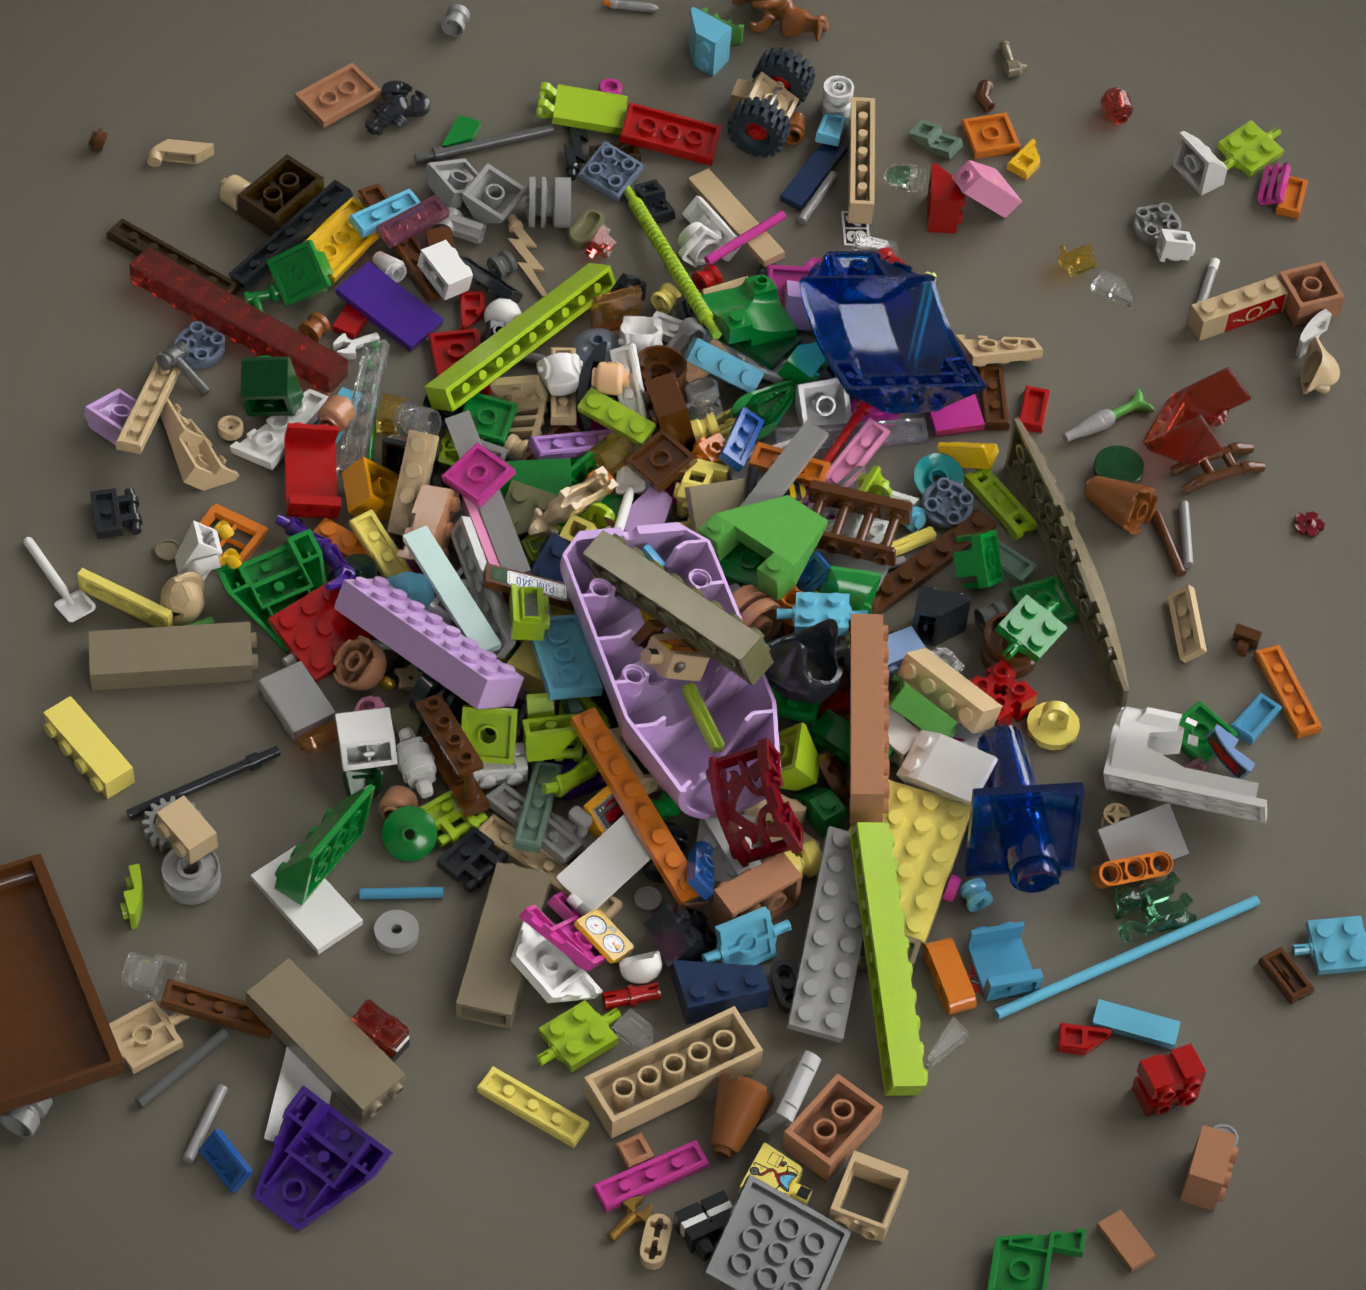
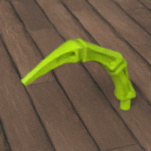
[541,697,610,797]

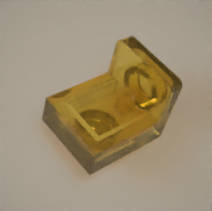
[1058,243,1099,277]

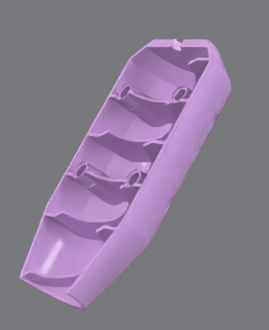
[560,522,781,819]

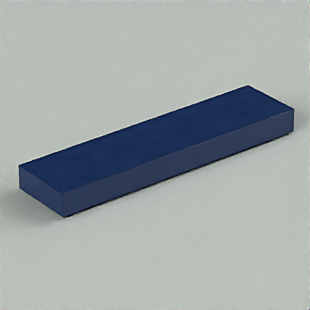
[780,142,848,211]

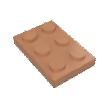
[295,62,381,128]

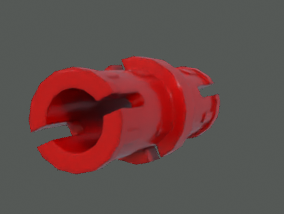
[602,981,661,1010]

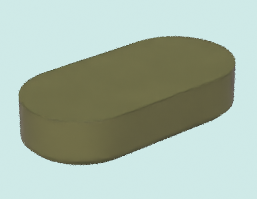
[568,209,605,249]

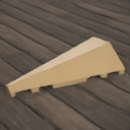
[160,398,240,491]

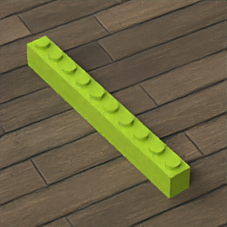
[424,263,616,412]
[849,822,928,1096]

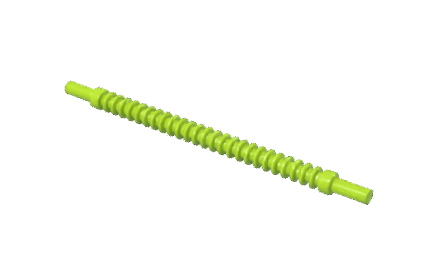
[624,185,722,339]

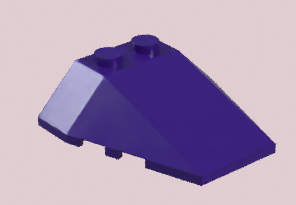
[253,1085,393,1231]

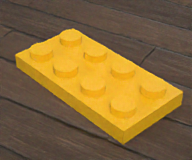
[306,197,382,284]

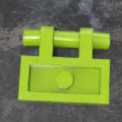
[420,791,488,847]

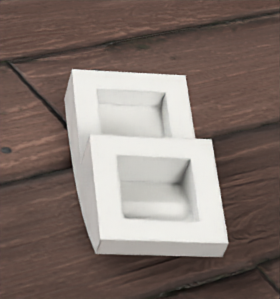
[1295,309,1332,358]

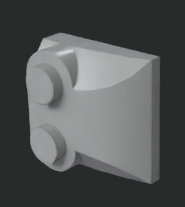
[425,158,478,208]

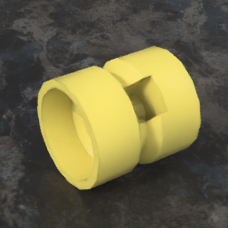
[775,839,822,879]

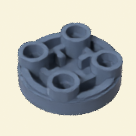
[174,321,226,369]
[921,477,974,530]

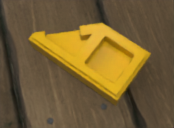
[1007,138,1040,180]

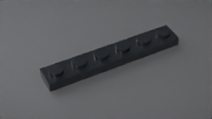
[229,180,353,290]

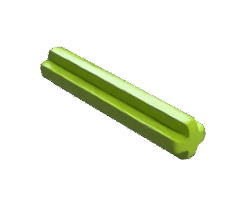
[681,682,725,753]

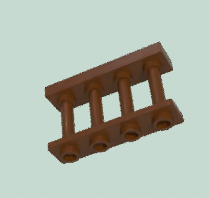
[809,479,912,567]
[416,694,490,818]

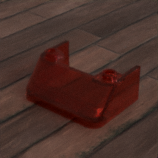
[1143,366,1252,466]

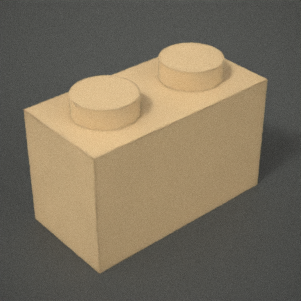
[156,795,218,865]

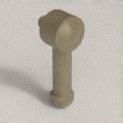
[999,40,1027,78]

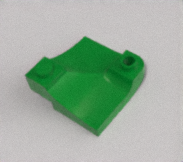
[701,275,797,346]

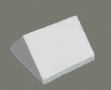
[794,376,852,431]

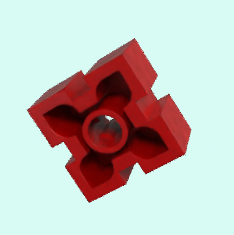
[969,659,1038,734]
[1132,1043,1207,1117]

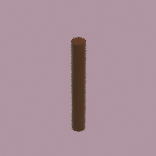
[1152,510,1187,577]

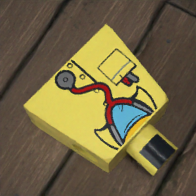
[739,1143,813,1205]

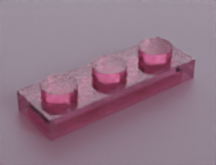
[376,195,450,249]

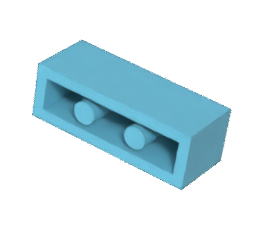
[684,337,765,393]

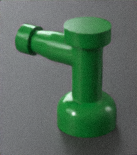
[243,282,282,320]

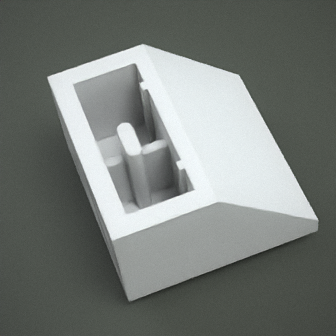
[335,707,398,771]

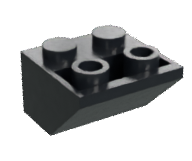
[912,586,972,647]
[643,903,717,968]

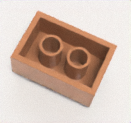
[711,852,802,926]
[782,1073,883,1182]

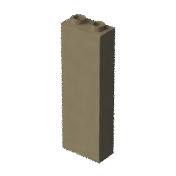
[89,622,258,691]
[456,862,551,1029]
[246,958,406,1122]

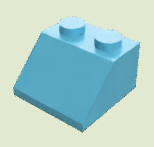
[688,7,732,77]

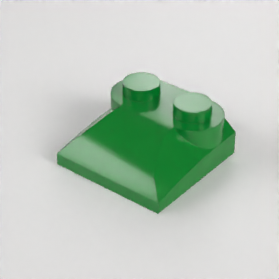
[820,566,881,614]

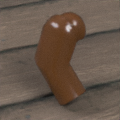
[975,79,995,112]

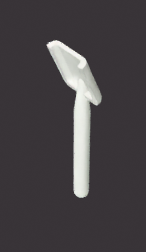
[614,464,646,531]
[23,537,96,622]

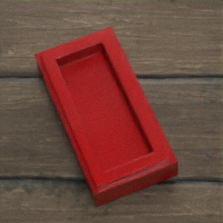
[1019,385,1050,433]

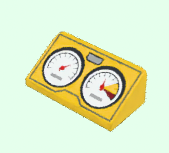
[574,908,634,964]

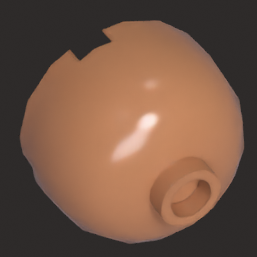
[333,636,387,691]

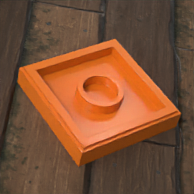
[961,112,1021,159]

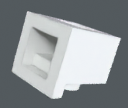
[1155,228,1195,262]

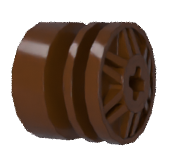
[638,345,687,408]

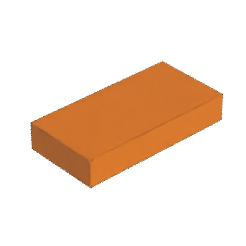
[1275,176,1308,219]

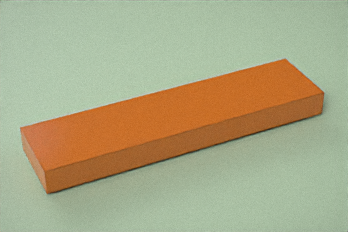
[1254,645,1322,739]

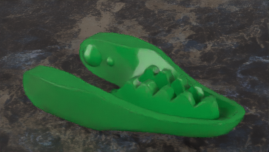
[728,380,797,441]

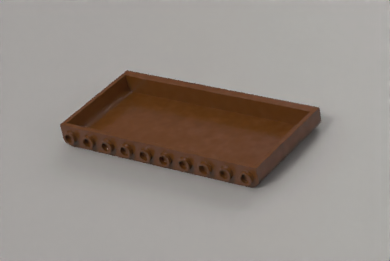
[0,853,126,1115]

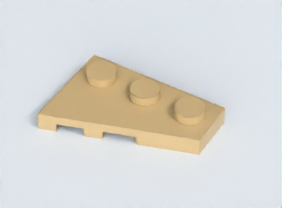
[955,334,1043,367]

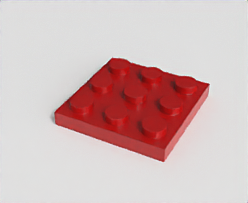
[268,579,378,683]

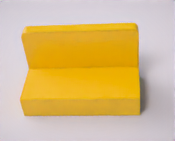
[937,442,999,469]

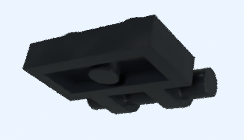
[90,488,143,539]
[437,826,509,893]

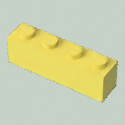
[43,696,135,799]

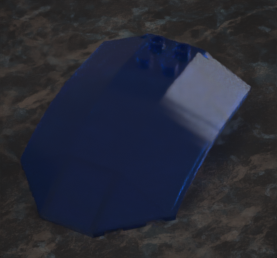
[799,251,986,414]

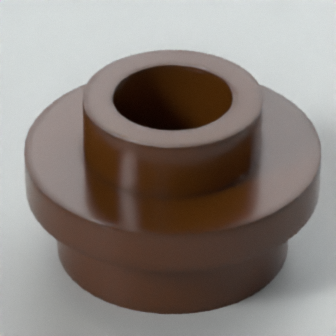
[89,128,108,152]

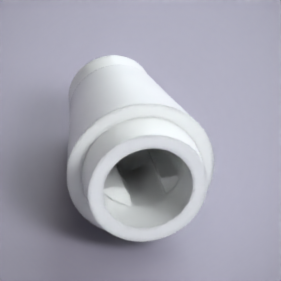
[372,251,407,283]

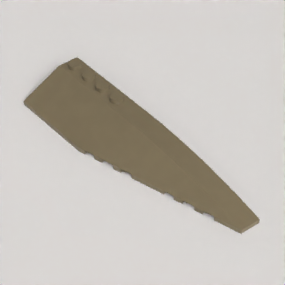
[1005,418,1129,707]

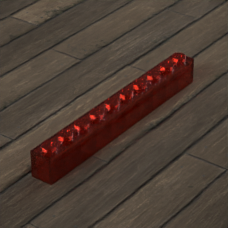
[129,247,348,394]

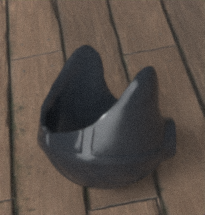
[765,619,843,704]

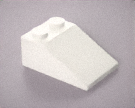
[896,730,998,805]

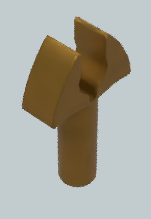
[607,1196,652,1242]

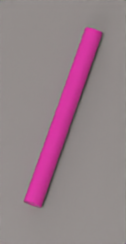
[704,211,786,265]

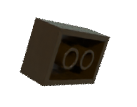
[238,154,324,236]

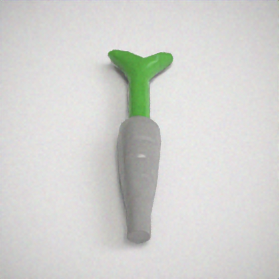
[1062,388,1154,443]

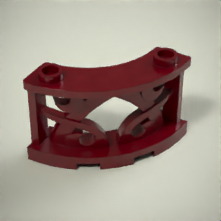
[706,738,804,868]

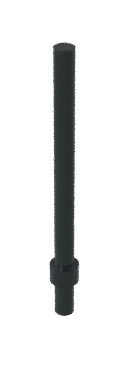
[126,746,281,820]

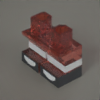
[351,999,410,1062]

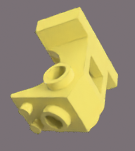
[673,458,729,518]

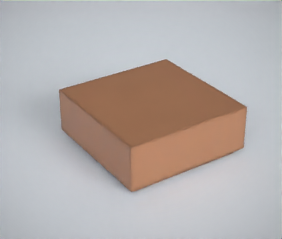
[615,1133,654,1170]

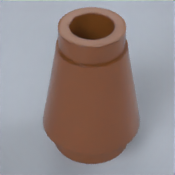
[785,112,805,145]

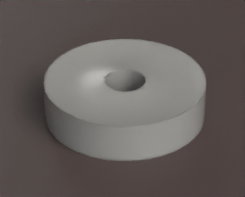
[374,910,419,954]

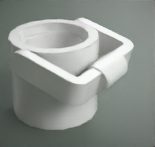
[678,222,722,268]

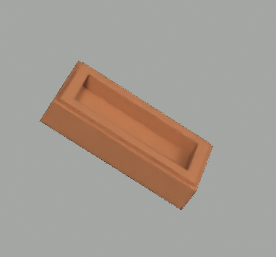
[1096,1209,1156,1273]

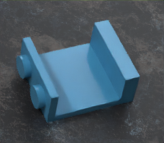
[966,921,1044,1001]

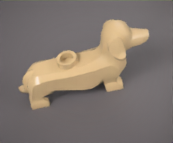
[528,466,618,539]

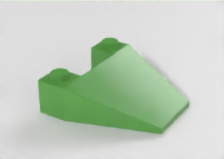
[698,495,828,601]

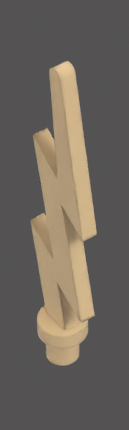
[507,214,547,298]

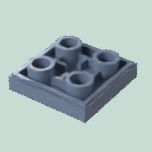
[578,141,645,203]

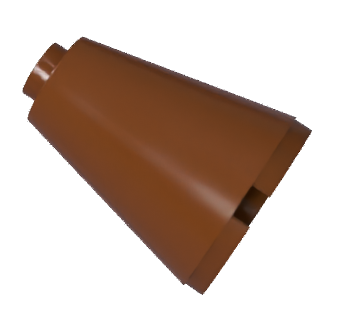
[1084,476,1158,535]
[710,1073,774,1158]

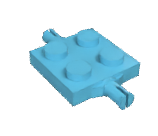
[776,592,868,636]
[702,906,792,965]
[1291,916,1366,975]

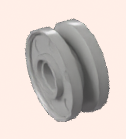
[161,849,222,905]

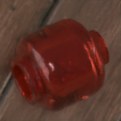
[1100,87,1134,124]

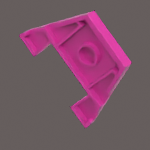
[519,892,607,972]

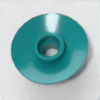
[913,453,964,495]

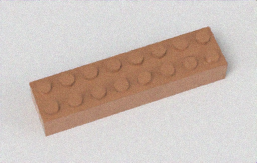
[850,614,890,824]

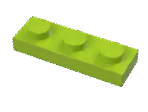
[577,387,656,446]

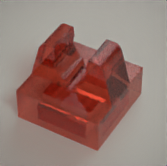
[585,225,617,259]

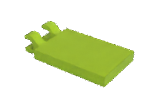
[536,82,628,135]

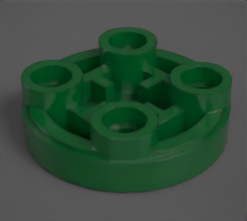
[1093,445,1145,484]

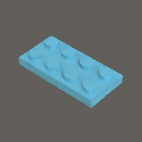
[530,614,603,700]

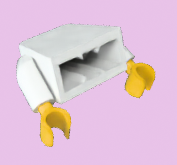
[175,520,241,580]

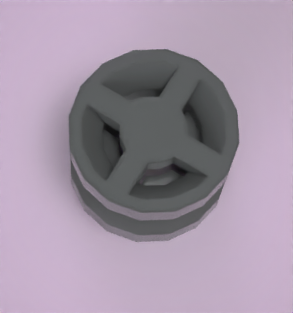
[487,249,517,279]

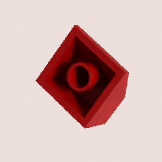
[927,163,966,234]

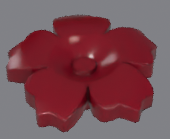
[1294,511,1325,537]

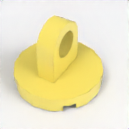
[1026,701,1080,751]

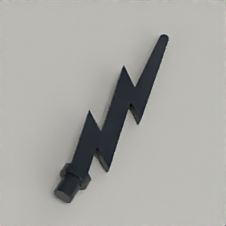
[563,126,588,181]

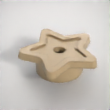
[394,663,423,692]

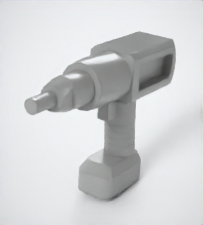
[550,806,597,854]

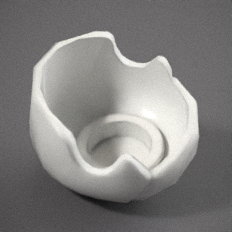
[484,298,522,326]
[619,951,662,984]

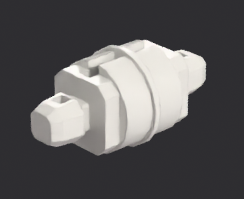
[396,727,437,798]

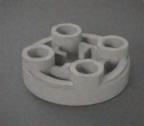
[1132,202,1181,246]

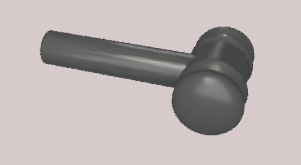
[157,342,211,396]

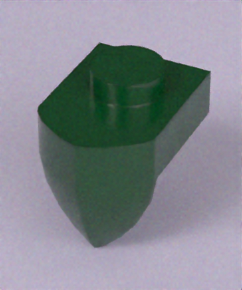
[342,767,385,798]

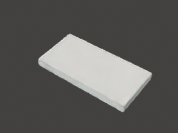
[251,846,363,955]

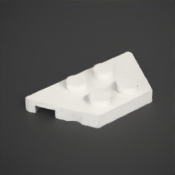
[510,921,603,1003]

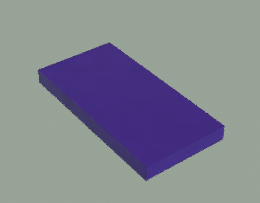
[335,262,444,352]

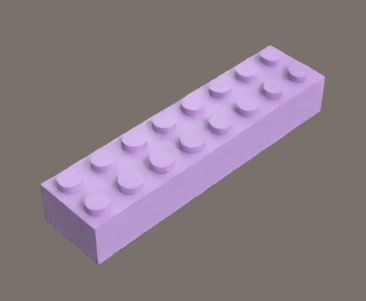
[334,576,524,709]

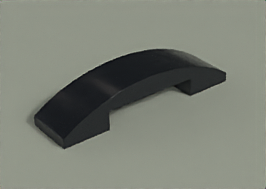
[576,341,607,432]

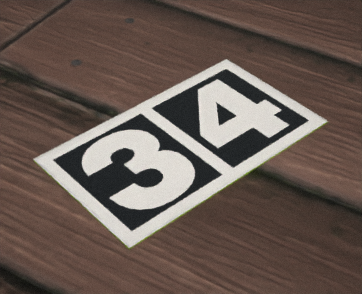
[841,211,871,246]

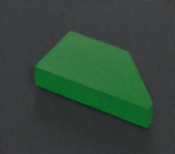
[442,115,481,148]

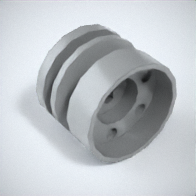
[525,176,571,228]

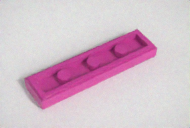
[592,1140,710,1213]

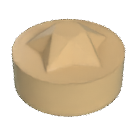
[217,415,244,441]

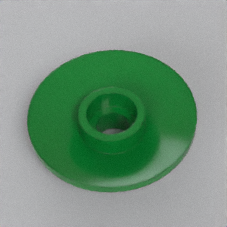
[382,806,437,861]

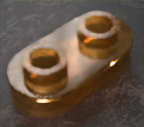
[296,719,338,753]

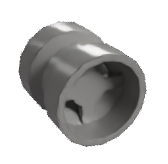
[441,4,470,37]

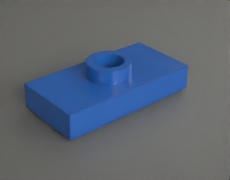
[198,1129,253,1192]

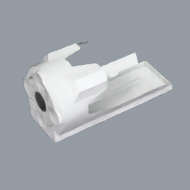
[1103,707,1267,824]

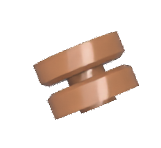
[732,584,784,642]

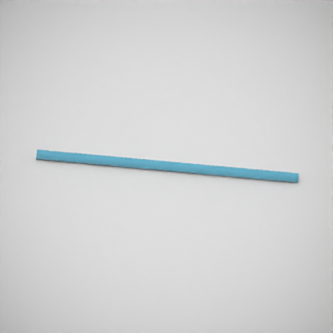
[993,895,1260,1020]

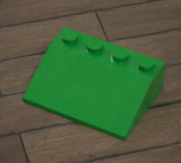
[274,784,375,906]

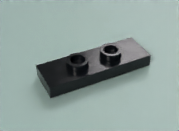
[459,256,523,303]

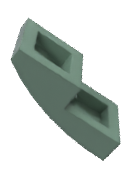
[908,120,963,160]

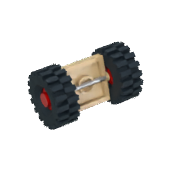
[727,47,816,158]

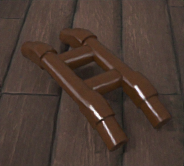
[1170,442,1266,495]

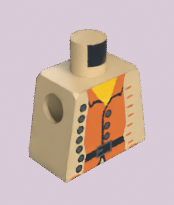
[640,632,710,681]

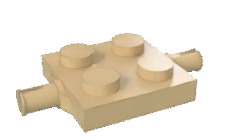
[109,1000,189,1074]

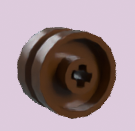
[980,611,1036,680]

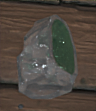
[884,163,927,193]

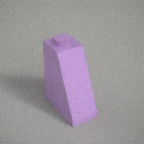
[624,487,673,532]

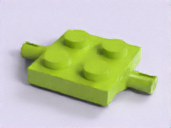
[1216,120,1284,178]
[535,1000,621,1072]

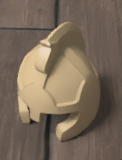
[160,572,205,626]

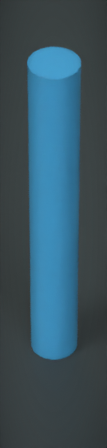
[360,887,443,900]

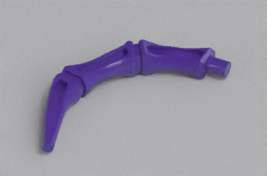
[274,514,356,591]

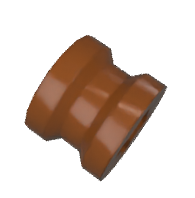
[299,311,330,343]

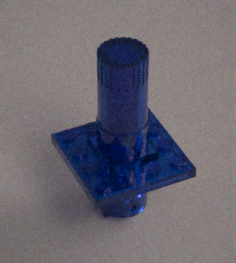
[964,724,1084,893]

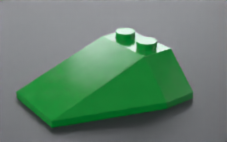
[215,529,327,653]

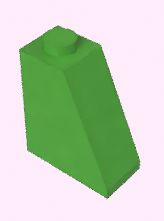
[889,678,958,738]

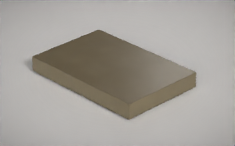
[685,478,747,533]

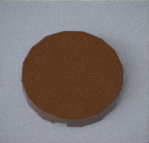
[818,749,850,801]

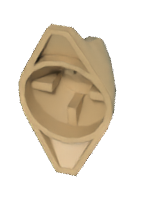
[1300,337,1340,395]

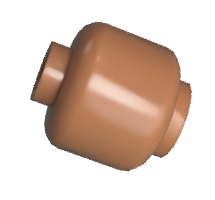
[317,395,355,433]
[378,785,418,821]

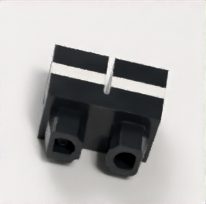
[673,1190,733,1262]

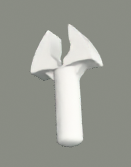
[333,332,380,360]

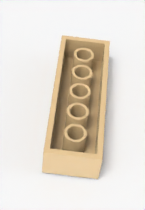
[583,1006,763,1139]

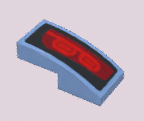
[1205,724,1255,779]

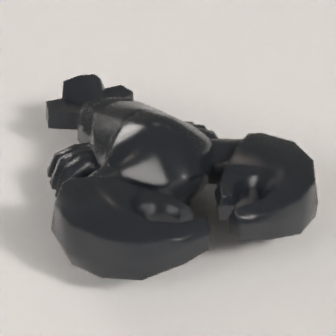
[365,80,430,136]

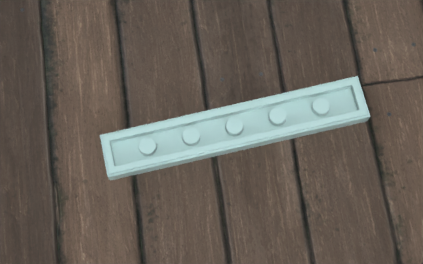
[403,525,501,653]

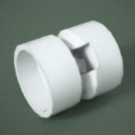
[821,75,854,118]

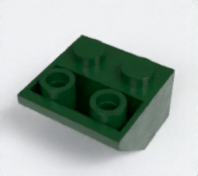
[241,356,304,416]

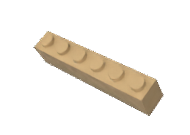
[848,97,875,224]

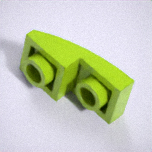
[120,864,144,929]

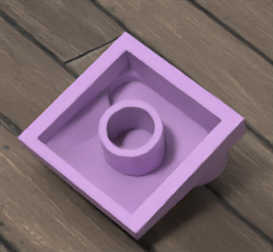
[84,389,136,445]

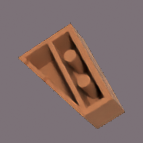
[396,484,460,565]

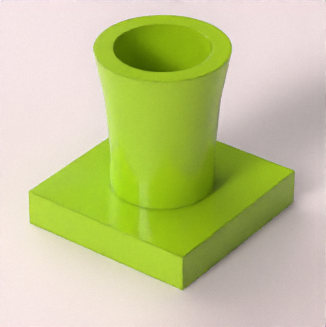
[461,705,518,765]

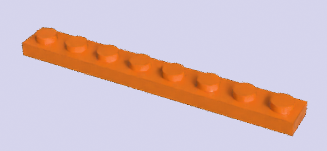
[569,707,700,905]

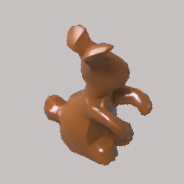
[731,0,829,42]

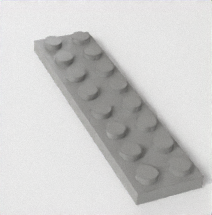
[786,826,863,1043]

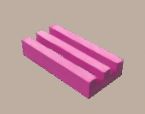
[1257,162,1291,206]

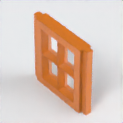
[199,503,269,566]

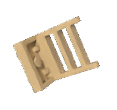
[490,375,551,438]

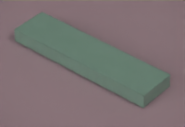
[513,761,563,853]

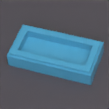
[1231,693,1282,745]

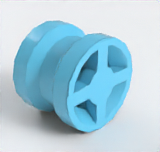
[959,878,993,912]

